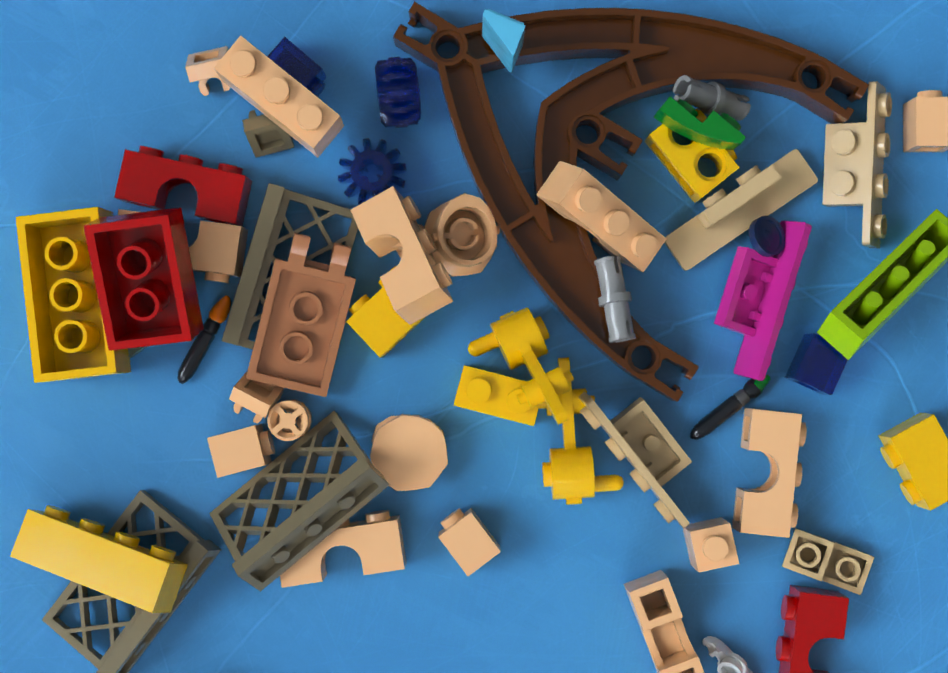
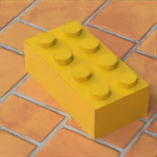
[16,207,131,383]

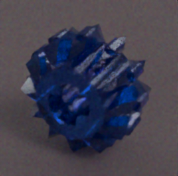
[374,57,421,128]
[338,138,407,205]

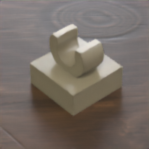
[242,110,294,158]

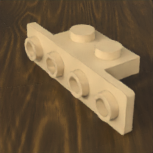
[822,81,892,248]
[665,149,818,271]
[578,392,692,528]

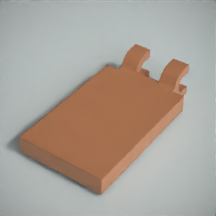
[246,232,356,397]

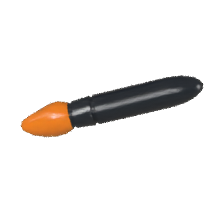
[178,295,231,384]

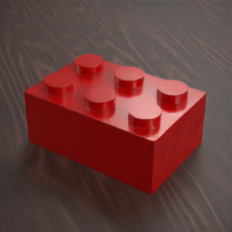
[84,207,204,351]

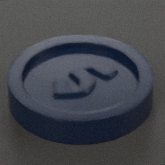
[749,216,785,257]

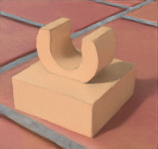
[185,46,230,96]
[229,370,284,424]

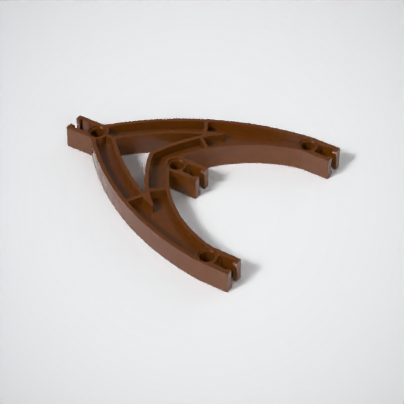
[393,1,869,402]

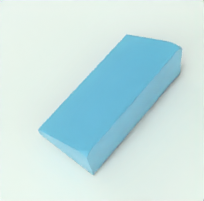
[482,9,526,73]

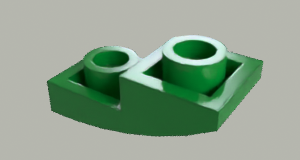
[654,97,746,150]

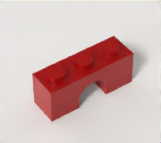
[114,146,253,227]
[776,585,849,673]

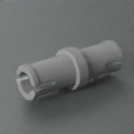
[673,75,751,121]
[594,256,636,343]

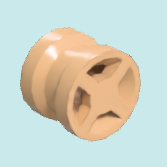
[267,399,312,441]

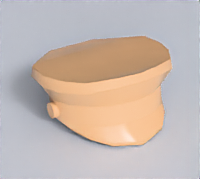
[424,193,500,277]
[369,414,448,491]

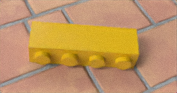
[10,505,188,613]

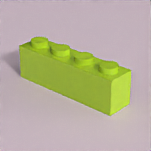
[817,209,948,360]

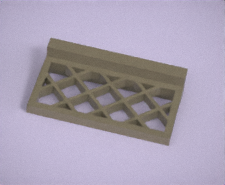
[222,183,358,350]
[209,411,389,592]
[42,490,222,673]

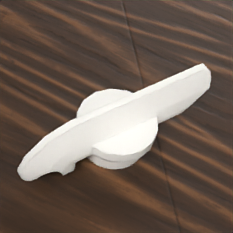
[702,636,753,673]

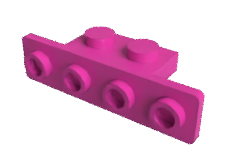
[714,221,812,381]

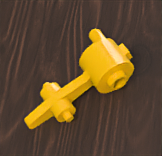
[468,307,574,425]
[539,357,624,505]

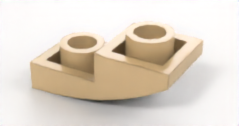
[782,528,874,595]

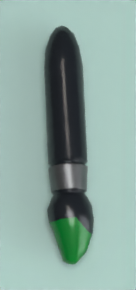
[690,375,771,440]

